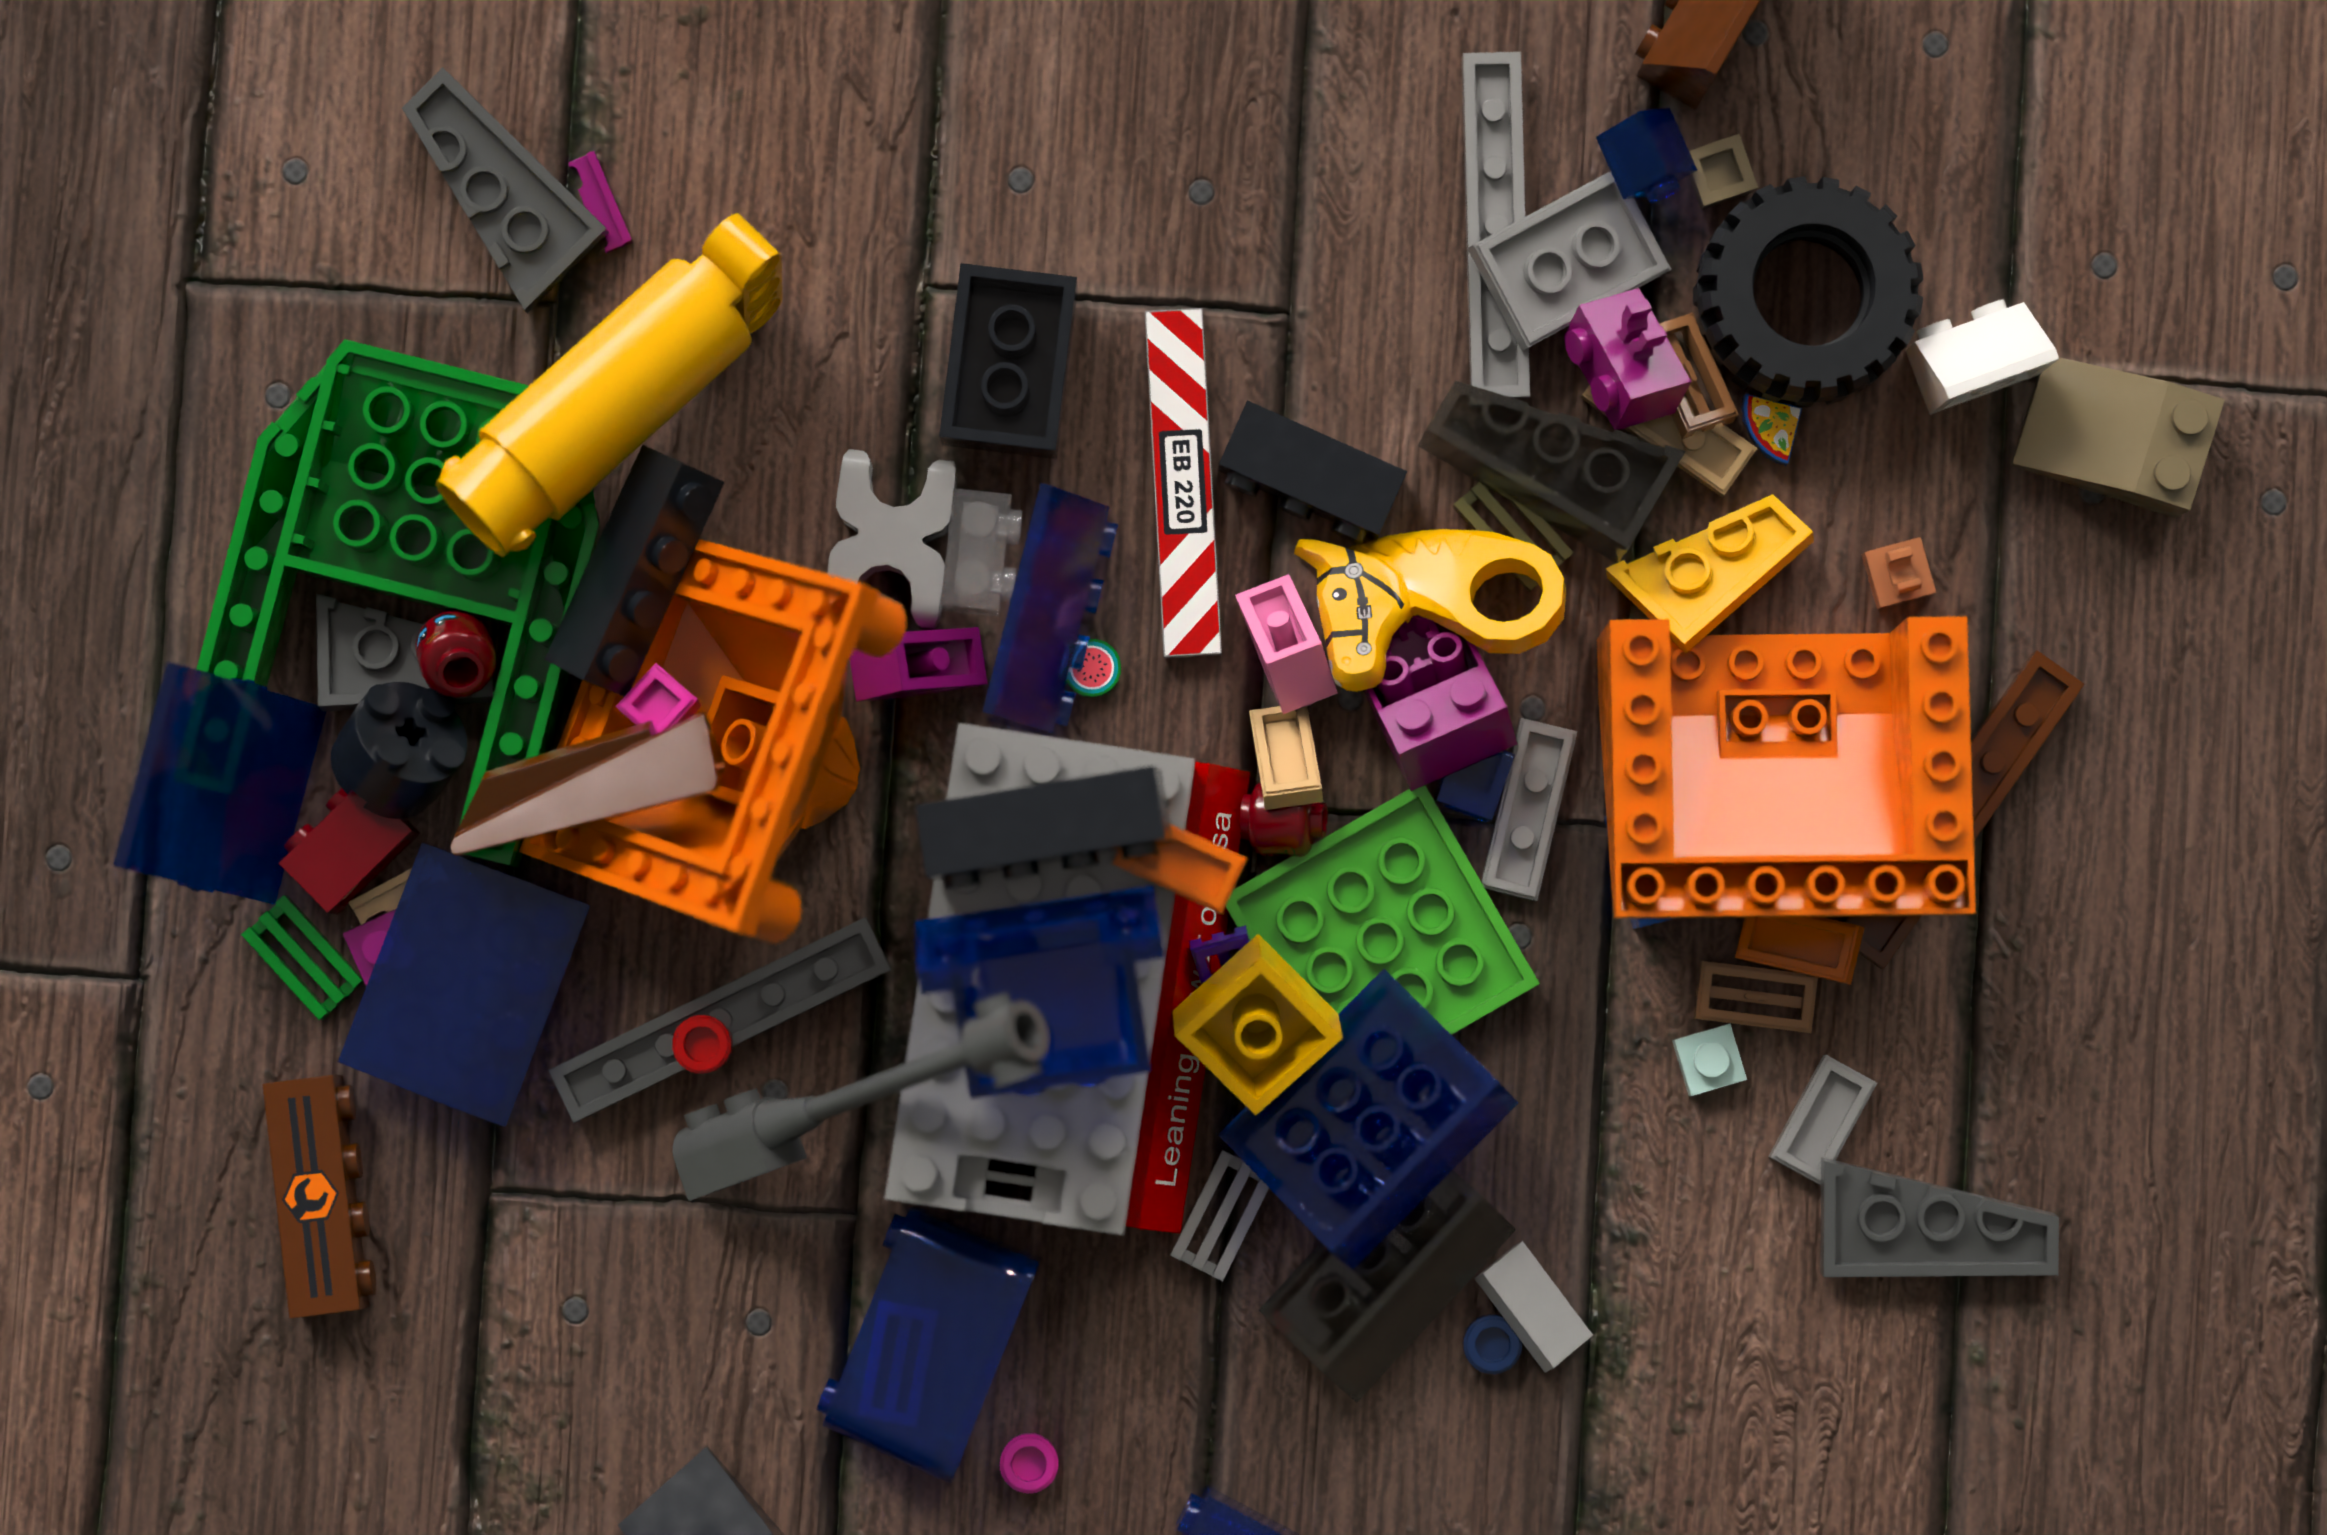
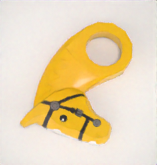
[1294,529,1566,692]

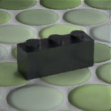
[1218,400,1407,544]

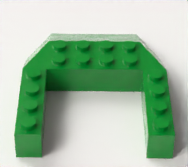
[167,339,600,868]

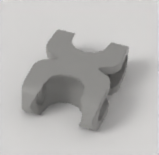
[827,449,958,629]

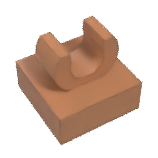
[1861,537,1936,610]

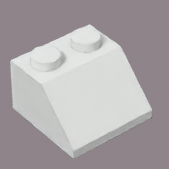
[1906,299,2059,415]

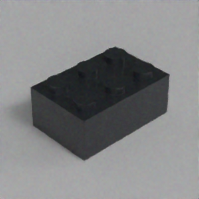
[939,263,1078,459]

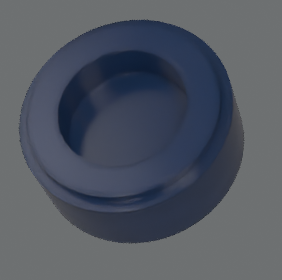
[1462,1314,1522,1374]

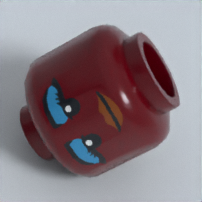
[415,611,496,698]

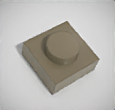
[1682,134,1758,210]

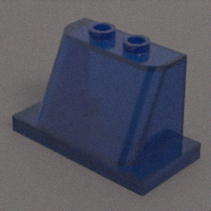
[915,885,1165,1099]

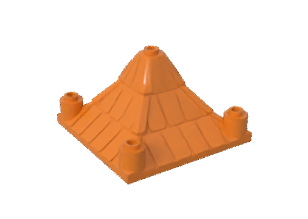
[519,539,906,944]

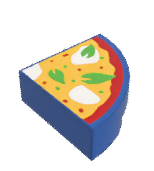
[1742,394,1802,466]

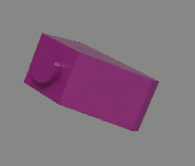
[850,627,988,702]

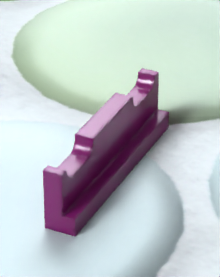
[568,151,633,253]

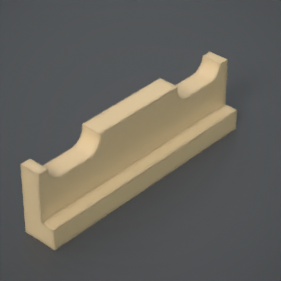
[348,855,451,925]

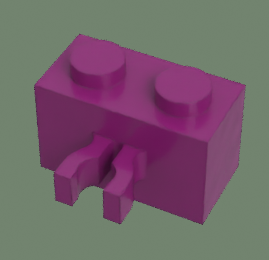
[1563,288,1692,431]

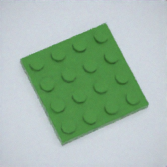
[1225,785,1540,1100]

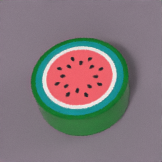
[1063,639,1121,698]

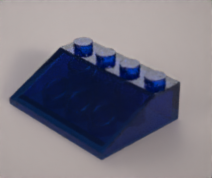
[338,842,590,1127]
[1218,969,1519,1270]

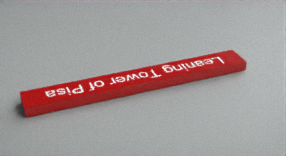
[1125,762,1251,1234]

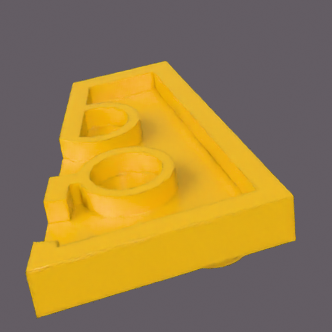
[1605,494,1814,653]

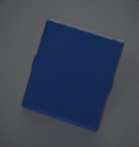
[113,661,327,905]

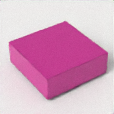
[616,663,702,733]

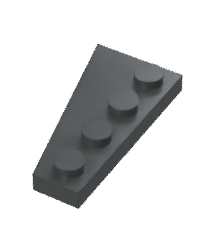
[402,67,609,314]
[1820,1157,2059,1277]

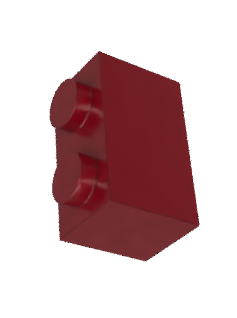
[279,788,421,915]

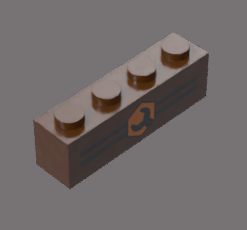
[262,1075,377,1319]

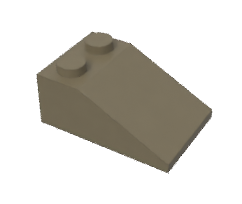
[2010,357,2225,518]

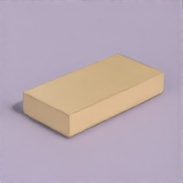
[1249,706,1323,810]

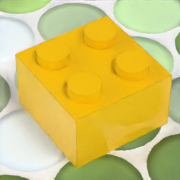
[1172,934,1343,1115]

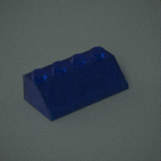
[983,483,1119,737]

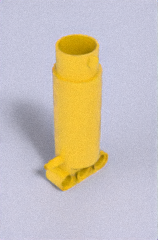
[436,213,783,557]

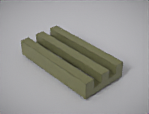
[1453,467,1574,593]

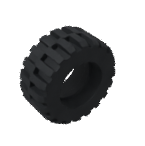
[1693,176,1924,407]

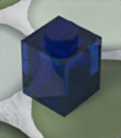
[1596,108,1697,203]

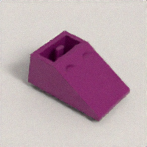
[1363,615,1517,791]

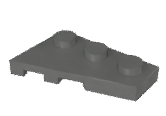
[316,594,496,712]

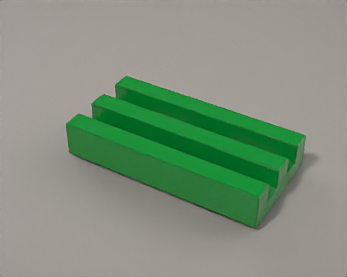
[241,895,364,1020]

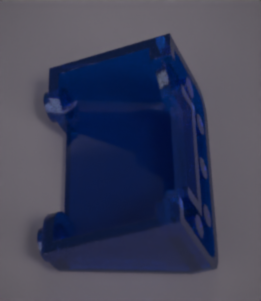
[816,1206,1042,1484]

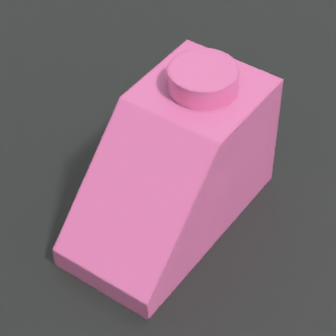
[1235,574,1338,714]

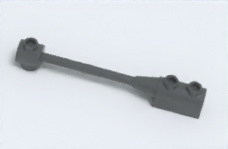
[673,992,1049,1201]

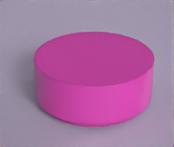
[1000,1433,1059,1494]

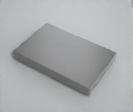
[1467,167,1672,351]

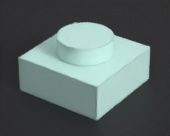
[1672,1024,1747,1096]

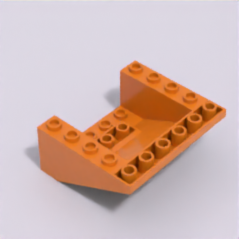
[1597,616,1976,919]

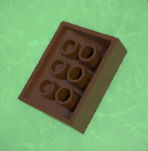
[1635,0,1760,110]

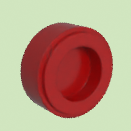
[672,1015,733,1074]

